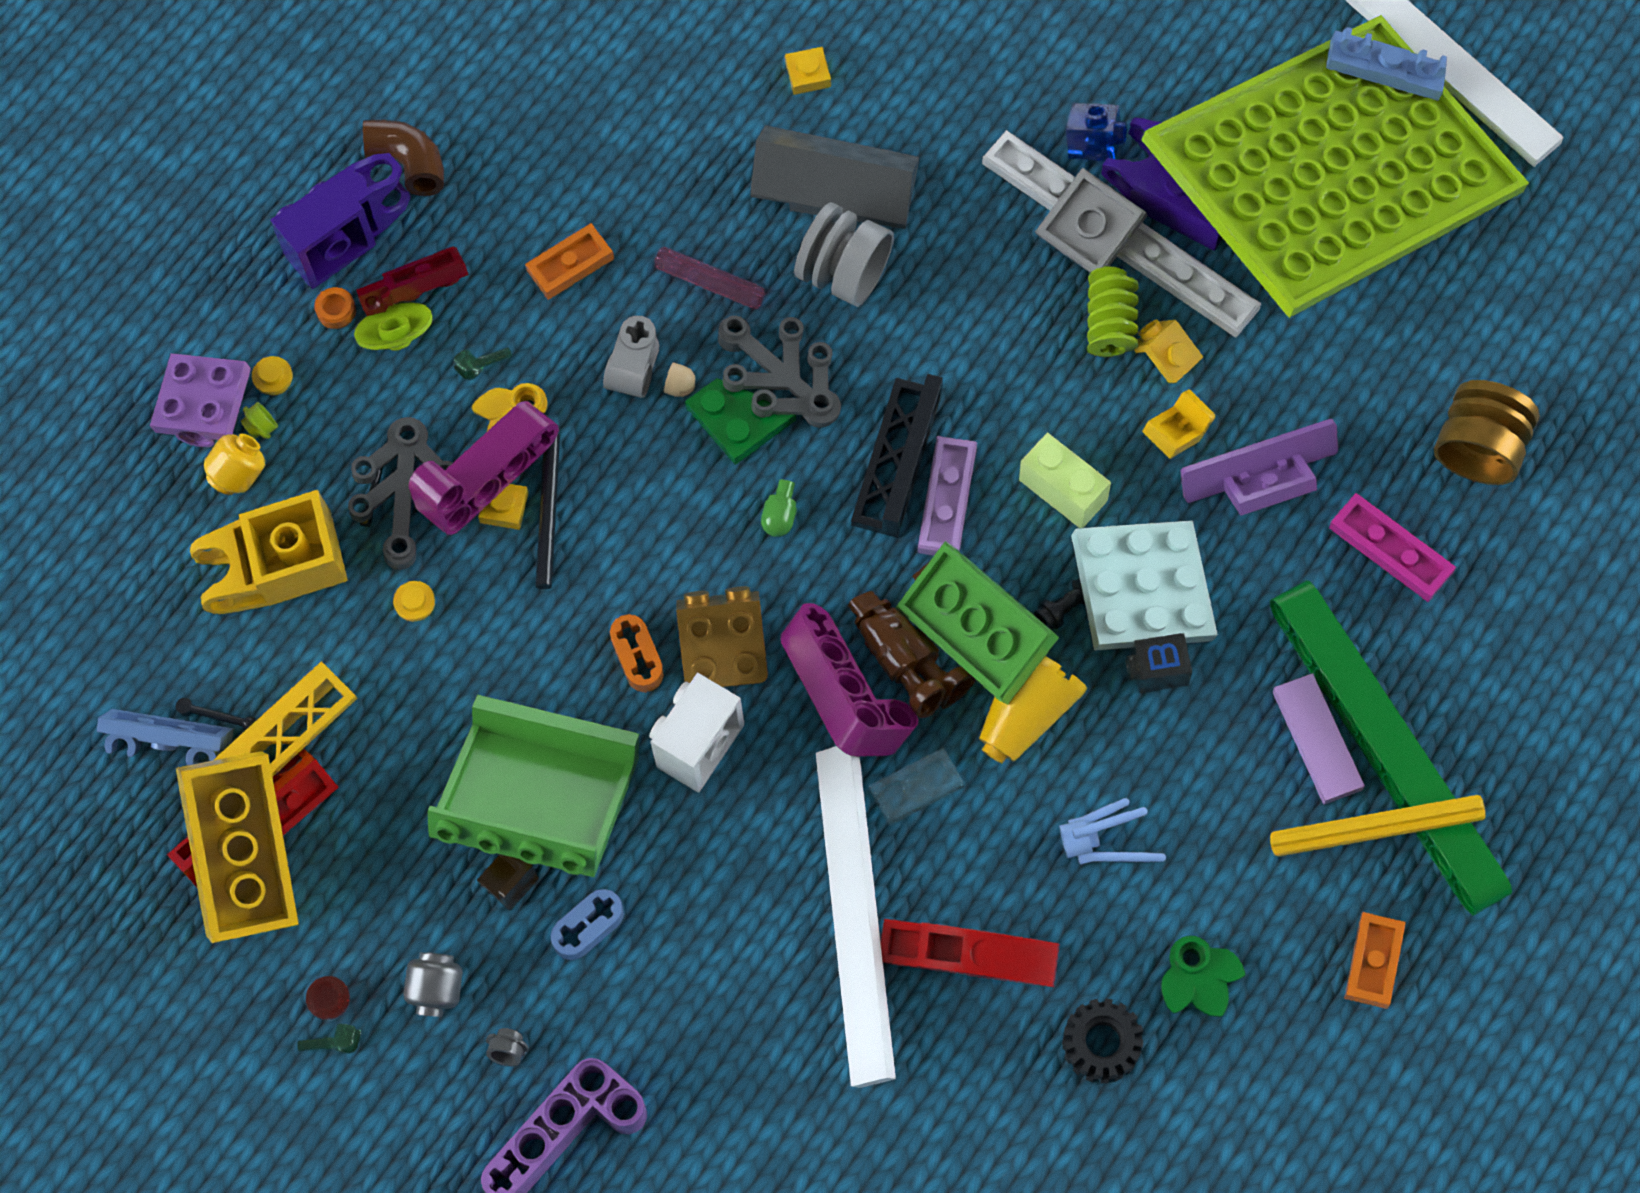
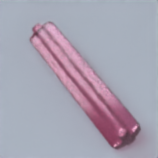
[654,247,766,309]

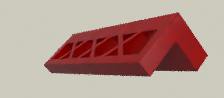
[167,748,339,888]

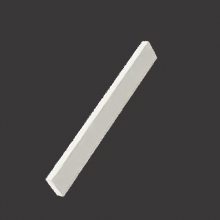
[1345,0,1564,167]
[982,130,1261,338]
[816,746,896,1088]

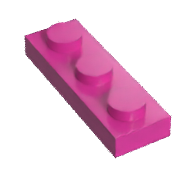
[1329,493,1456,602]

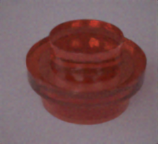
[306,976,350,1020]

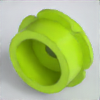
[241,402,278,439]

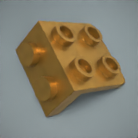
[676,586,768,687]

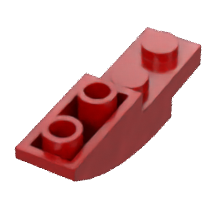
[881,919,1060,988]

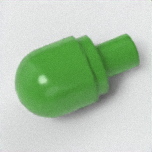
[761,479,797,537]

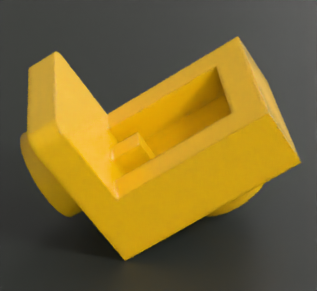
[1134,319,1203,383]
[1142,389,1215,459]

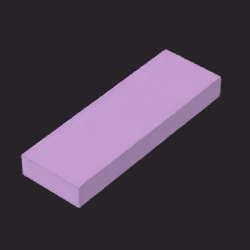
[918,436,977,555]
[1272,673,1365,805]

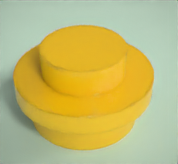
[252,356,293,396]
[393,581,435,622]

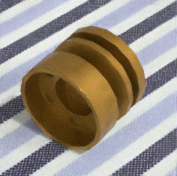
[1434,380,1540,485]

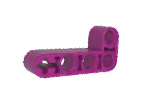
[408,401,559,535]
[780,603,918,757]

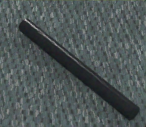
[535,434,560,589]

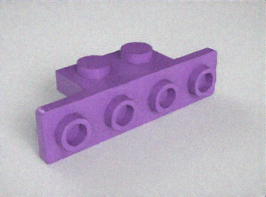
[1181,419,1338,516]

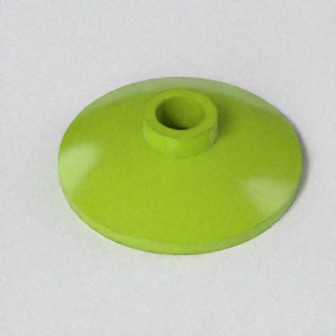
[354,302,433,351]

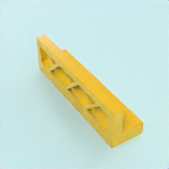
[214,661,357,777]

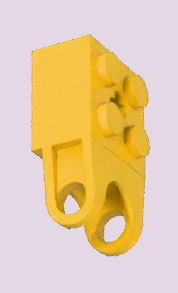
[190,490,348,614]

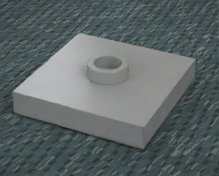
[1035,168,1148,272]

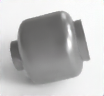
[403,952,463,1017]

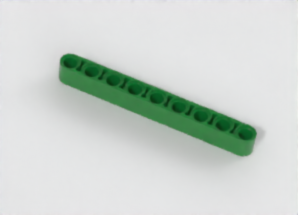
[1269,580,1512,915]

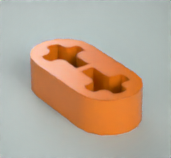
[610,614,664,692]

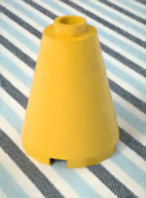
[979,656,1087,764]

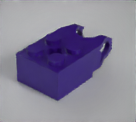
[1101,117,1223,251]
[270,153,411,290]

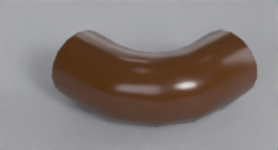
[363,120,444,196]

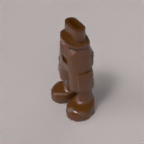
[848,591,976,718]

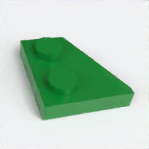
[685,378,796,465]

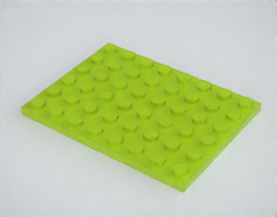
[1142,15,1529,318]

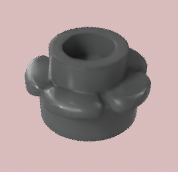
[486,1028,528,1066]

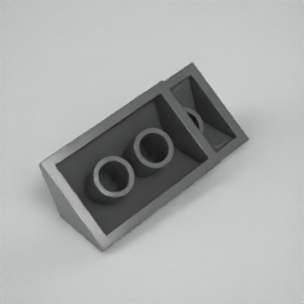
[750,125,919,229]

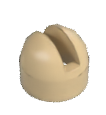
[664,362,695,397]

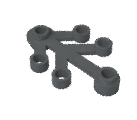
[718,316,841,428]
[348,417,453,570]

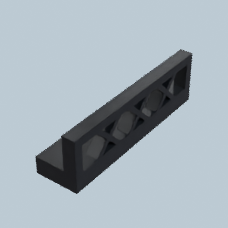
[851,374,943,538]

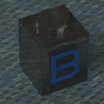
[1126,633,1192,693]

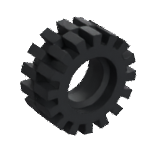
[1062,998,1144,1084]

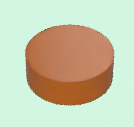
[314,287,356,329]

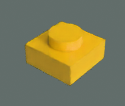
[785,47,831,95]
[478,484,529,530]

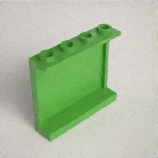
[428,694,640,877]

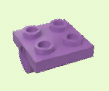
[150,353,251,447]

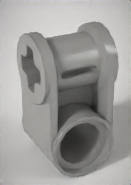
[603,316,659,398]

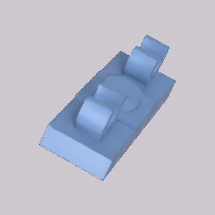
[1326,27,1447,101]
[97,709,234,765]

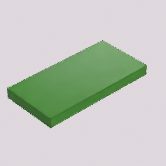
[896,541,1059,705]

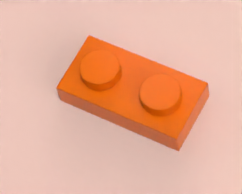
[525,223,614,300]
[1344,912,1406,1009]

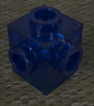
[1066,103,1127,161]

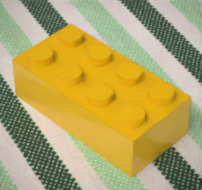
[176,751,299,943]

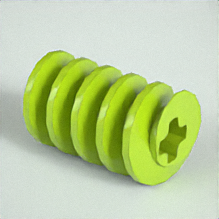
[1087,266,1139,357]

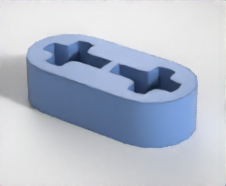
[551,889,624,960]

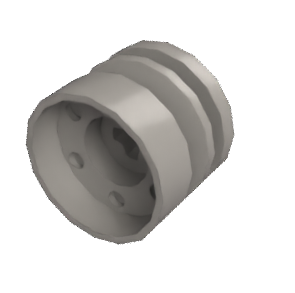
[794,202,894,307]

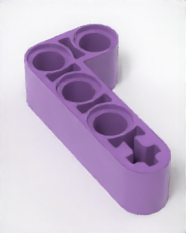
[481,1058,647,1193]

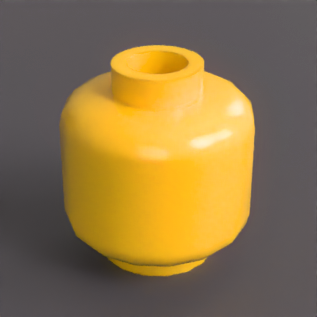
[204,434,265,495]

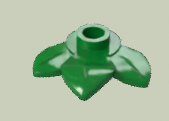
[1161,936,1246,1017]

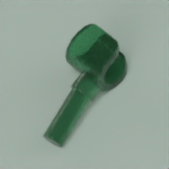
[454,347,512,380]
[297,1024,361,1054]

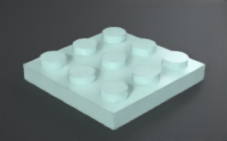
[1071,521,1218,650]

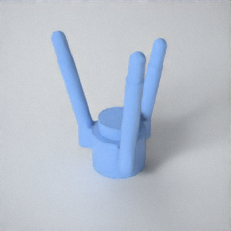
[1059,798,1166,865]

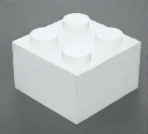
[649,672,744,793]

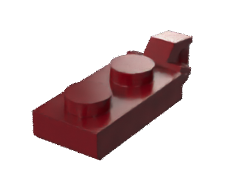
[356,246,469,316]

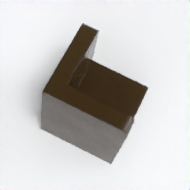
[477,854,539,911]

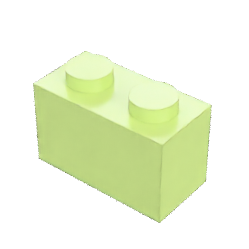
[1019,432,1111,528]

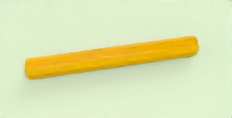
[1270,795,1486,857]

